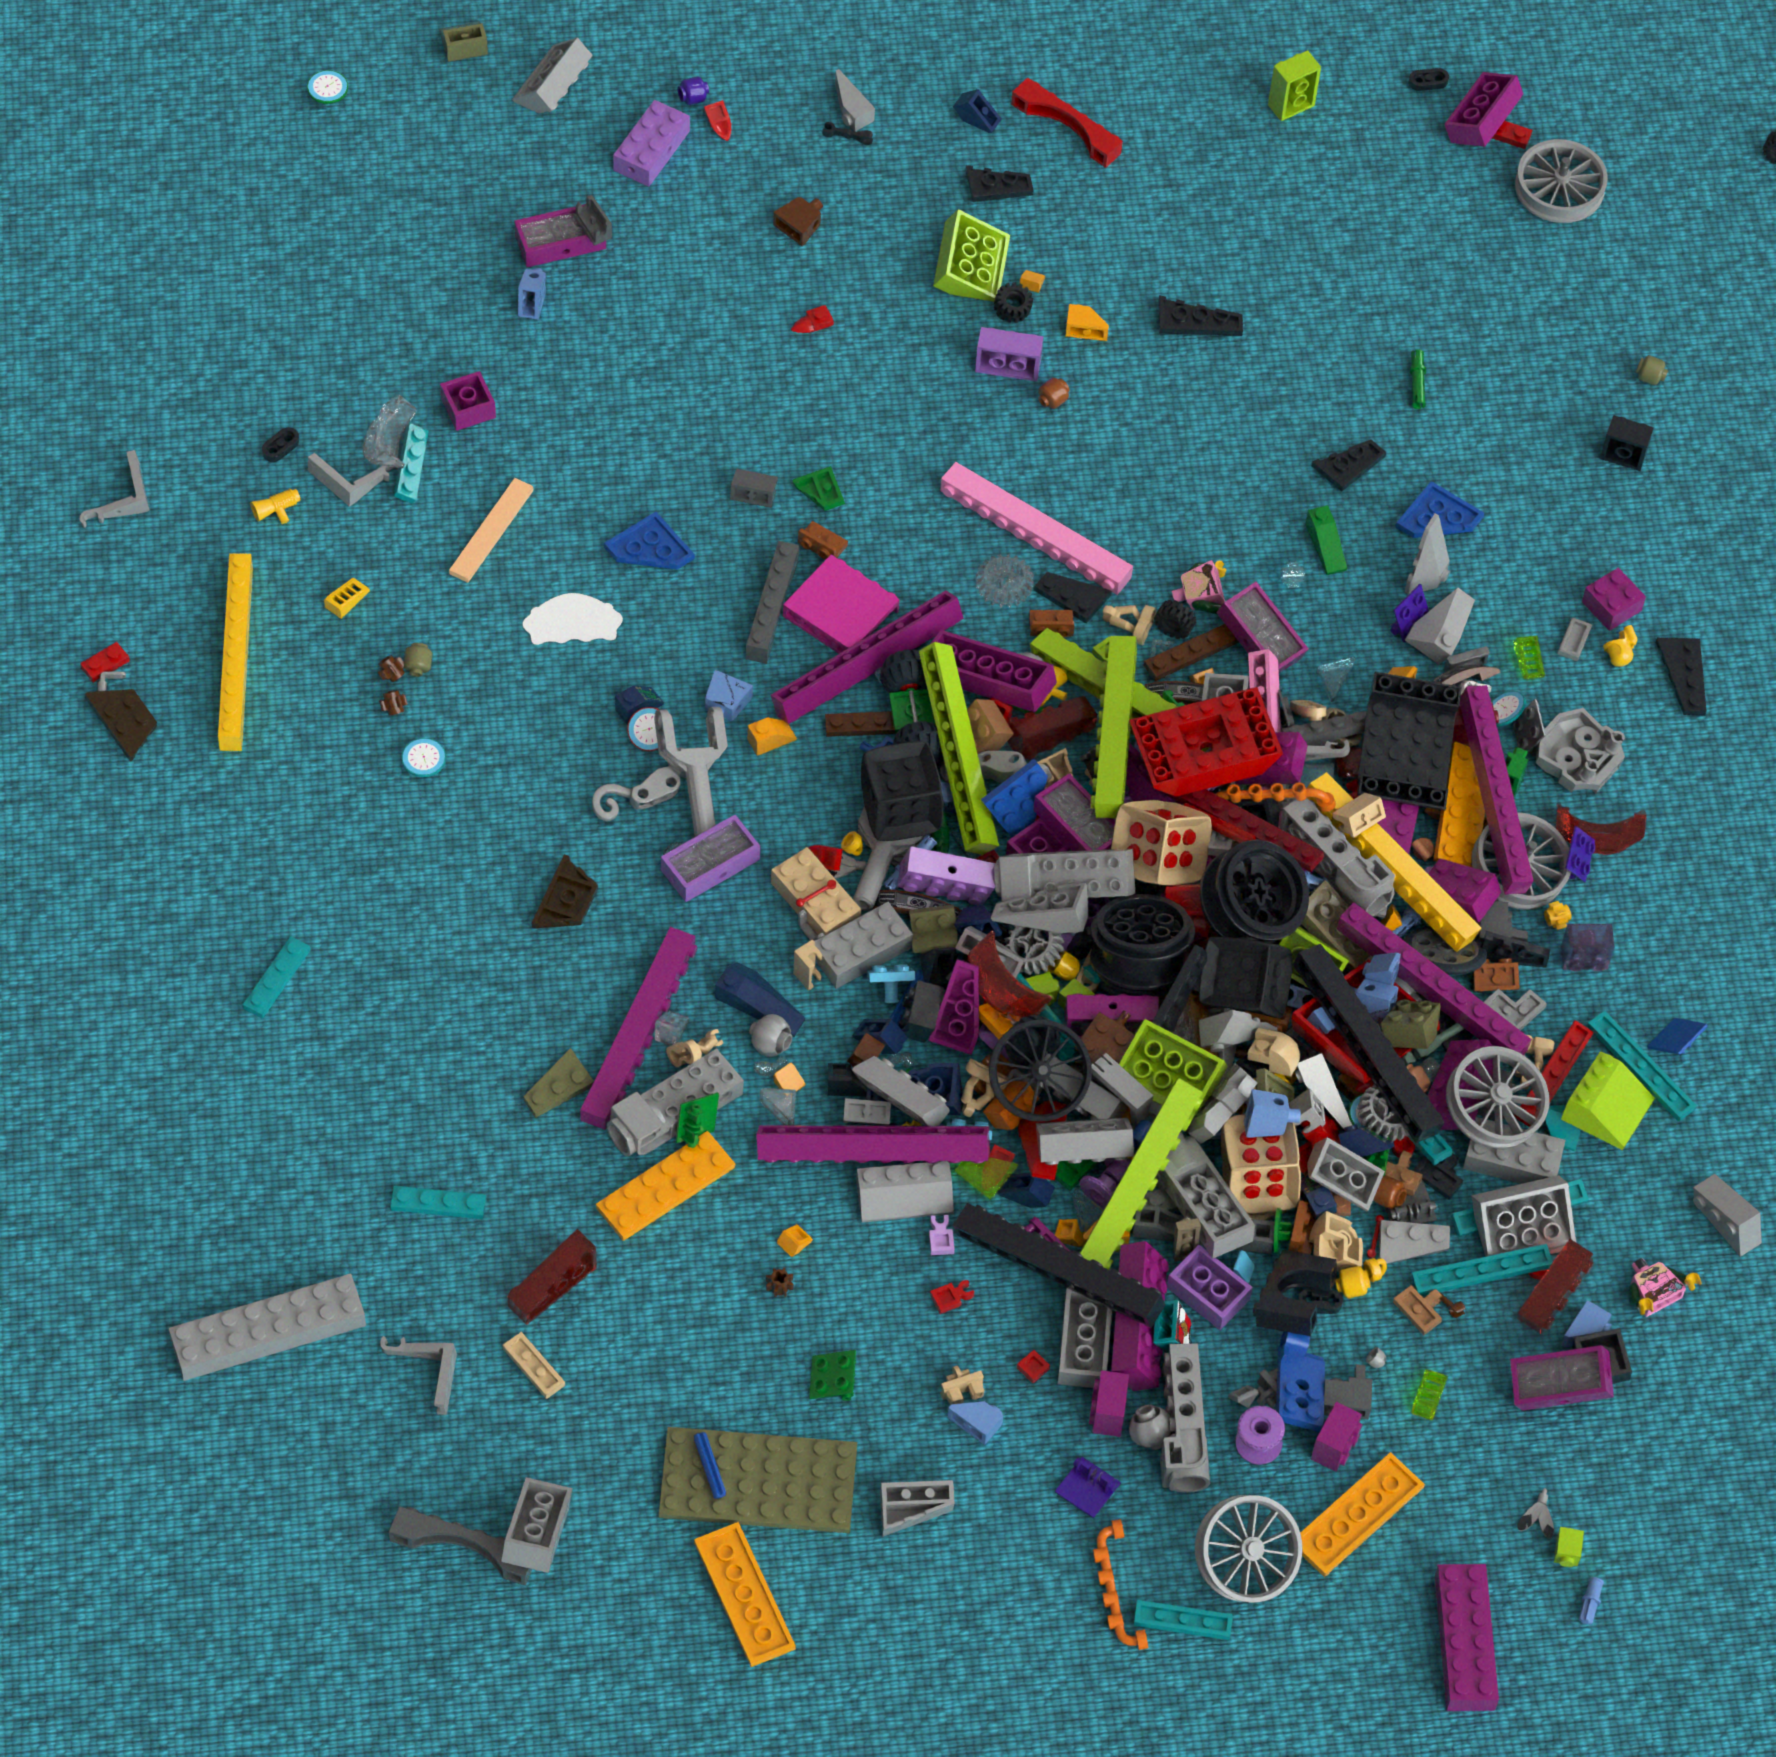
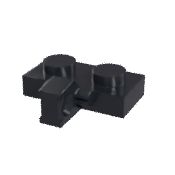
[1413,1153,1464,1200]

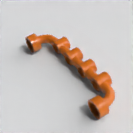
[1215,782,1336,812]
[1093,1519,1148,1650]

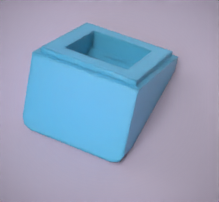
[1233,1250,1254,1284]

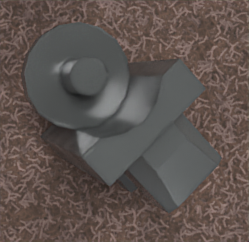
[1257,1368,1277,1408]

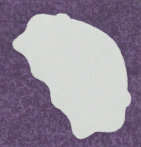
[523,593,623,645]

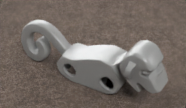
[592,747,686,821]
[940,750,1052,784]

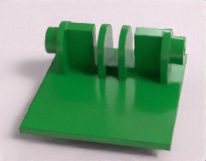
[676,1092,719,1148]
[809,1350,856,1401]

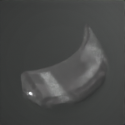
[363,394,417,468]

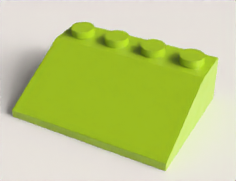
[933,209,1010,302]
[1119,1019,1228,1120]
[1561,1051,1655,1150]

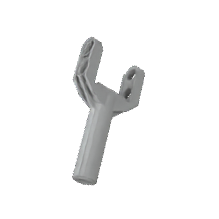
[654,707,728,837]
[853,806,925,911]

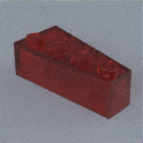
[1008,696,1097,760]
[507,1229,597,1325]
[1518,1239,1594,1334]

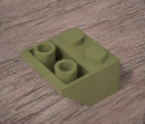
[439,21,488,62]
[1381,999,1441,1049]

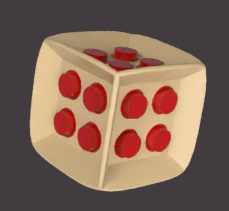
[1111,800,1211,885]
[1221,1114,1301,1214]

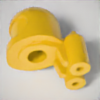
[1603,625,1637,667]
[1041,950,1081,981]

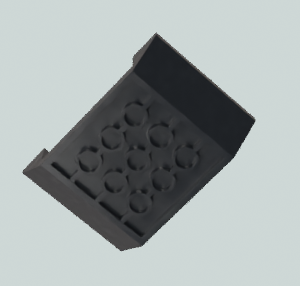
[1357,672,1462,811]

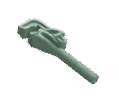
[1402,1023,1465,1066]

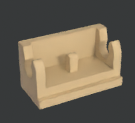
[1333,793,1386,837]
[793,939,822,991]

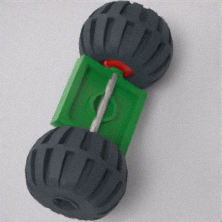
[880,649,944,766]

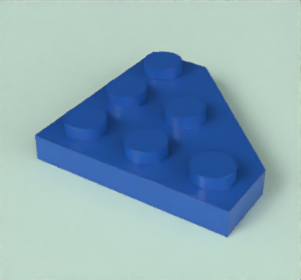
[1396,481,1484,538]
[604,512,695,570]
[981,759,1048,838]

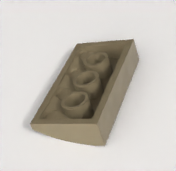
[1302,880,1373,974]

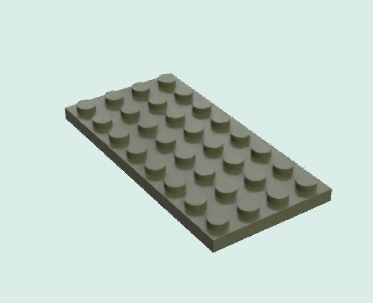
[659,1427,857,1533]

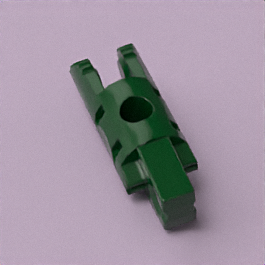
[930,810,950,854]

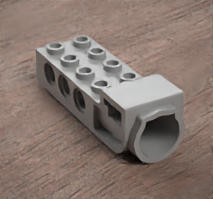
[1280,798,1395,916]
[994,849,1135,902]
[607,1048,744,1156]
[1155,1132,1255,1259]
[1160,1343,1210,1493]

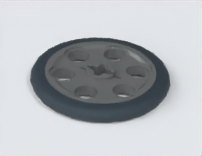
[1404,926,1487,975]

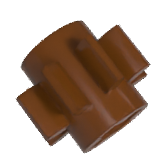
[378,655,405,682]
[379,690,408,715]
[766,1268,794,1297]

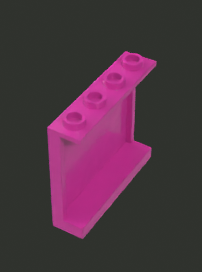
[783,555,900,654]

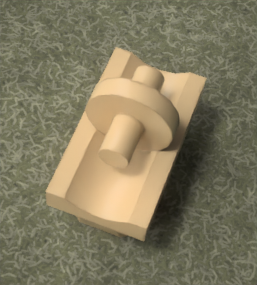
[940,1366,984,1405]

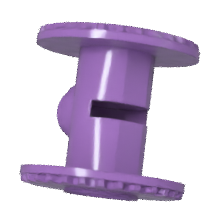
[1080,1158,1131,1209]
[1236,1406,1285,1465]

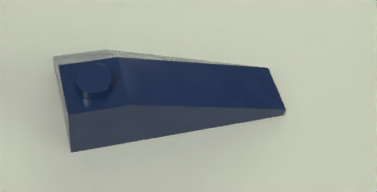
[715,962,805,1037]
[866,1063,963,1115]

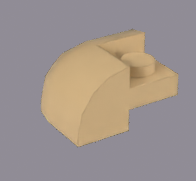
[1248,1028,1300,1076]
[1309,1211,1363,1272]

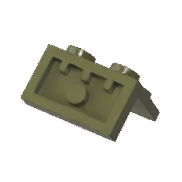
[909,904,958,954]

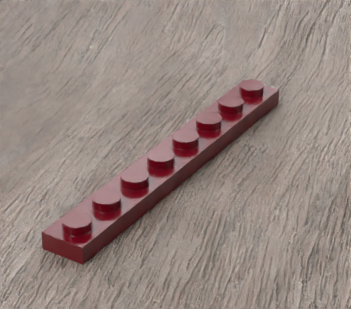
[1166,789,1324,872]

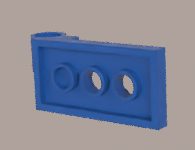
[1276,1331,1325,1432]

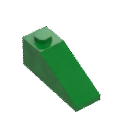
[1305,505,1347,575]

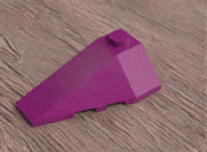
[928,959,979,1055]

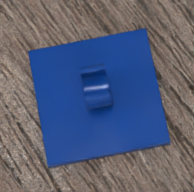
[1647,1018,1708,1055]

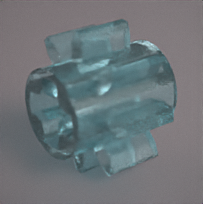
[1281,561,1305,588]

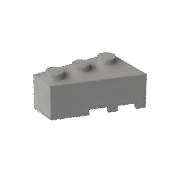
[1693,1174,1762,1257]
[880,1480,955,1537]

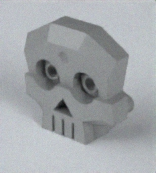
[1536,708,1625,794]
[1186,1063,1257,1144]

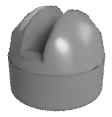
[1366,1347,1386,1368]

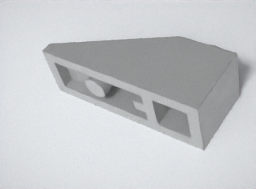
[835,69,875,132]
[955,926,1025,980]

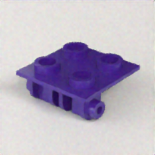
[1390,584,1429,643]
[1565,826,1595,882]
[1055,1457,1121,1518]

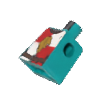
[1153,1300,1192,1353]

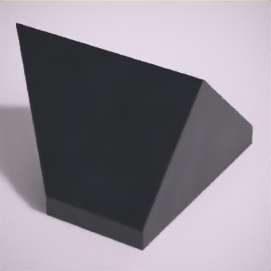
[920,947,958,989]
[827,1063,867,1097]

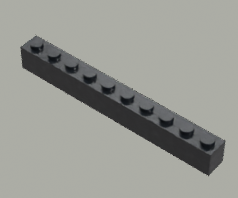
[1292,944,1444,1143]
[953,1203,1166,1328]

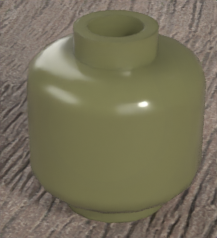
[1635,355,1668,386]
[403,643,433,677]

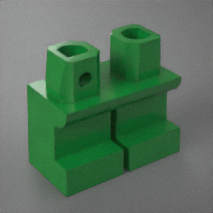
[1505,747,1528,799]

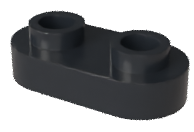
[1408,68,1449,91]
[262,427,299,462]
[1067,926,1095,960]

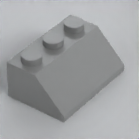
[1307,1137,1385,1212]

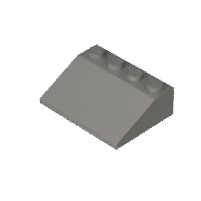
[1472,1175,1577,1257]

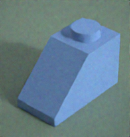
[1362,952,1401,985]
[1561,1300,1612,1348]
[947,1401,1003,1445]

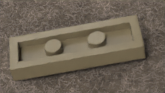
[1172,1218,1201,1262]

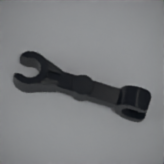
[822,122,873,145]

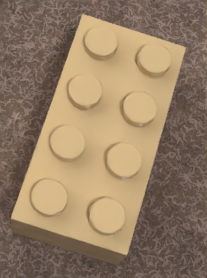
[771,847,861,935]

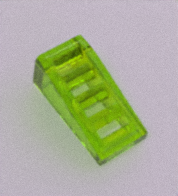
[1513,636,1545,680]
[1411,1369,1448,1420]

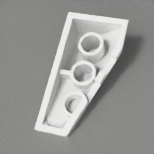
[1295,1053,1352,1129]

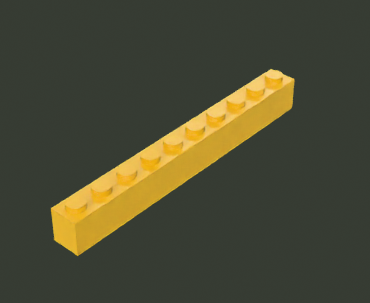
[218,553,253,751]
[1307,772,1482,952]

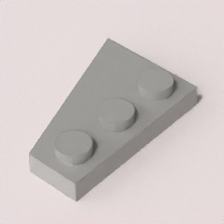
[1379,1220,1450,1267]

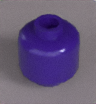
[677,76,709,105]

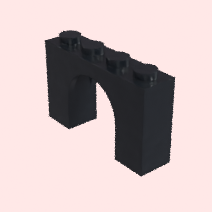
[1253,1250,1337,1336]

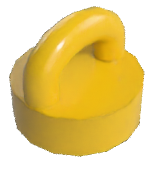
[841,831,863,856]
[1363,1258,1387,1282]

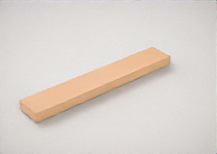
[449,478,533,583]

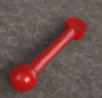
[796,880,836,907]
[1367,1215,1384,1259]

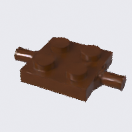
[1074,1010,1135,1075]

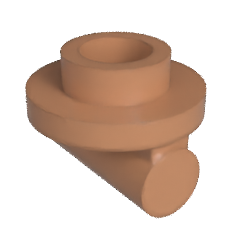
[1411,838,1435,861]

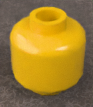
[1335,1266,1371,1299]

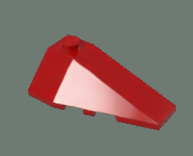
[1017,1101,1067,1181]

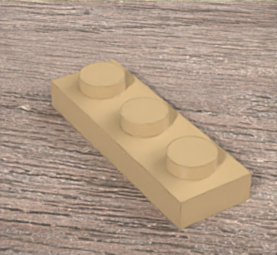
[503,1332,565,1399]

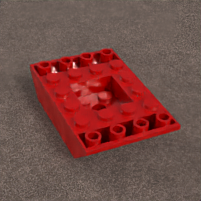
[1129,687,1283,797]

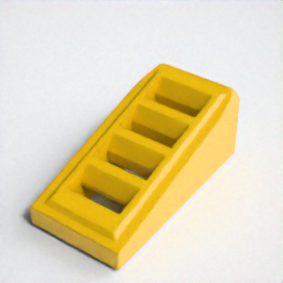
[324,578,370,619]

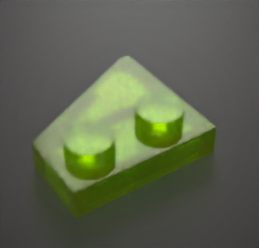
[955,1157,1018,1201]

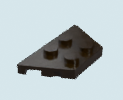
[85,689,157,761]
[532,854,598,929]

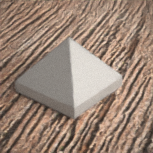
[1228,1385,1259,1408]

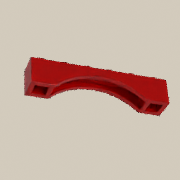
[1011,78,1123,168]

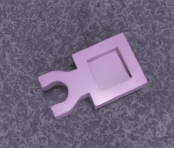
[929,1215,955,1255]

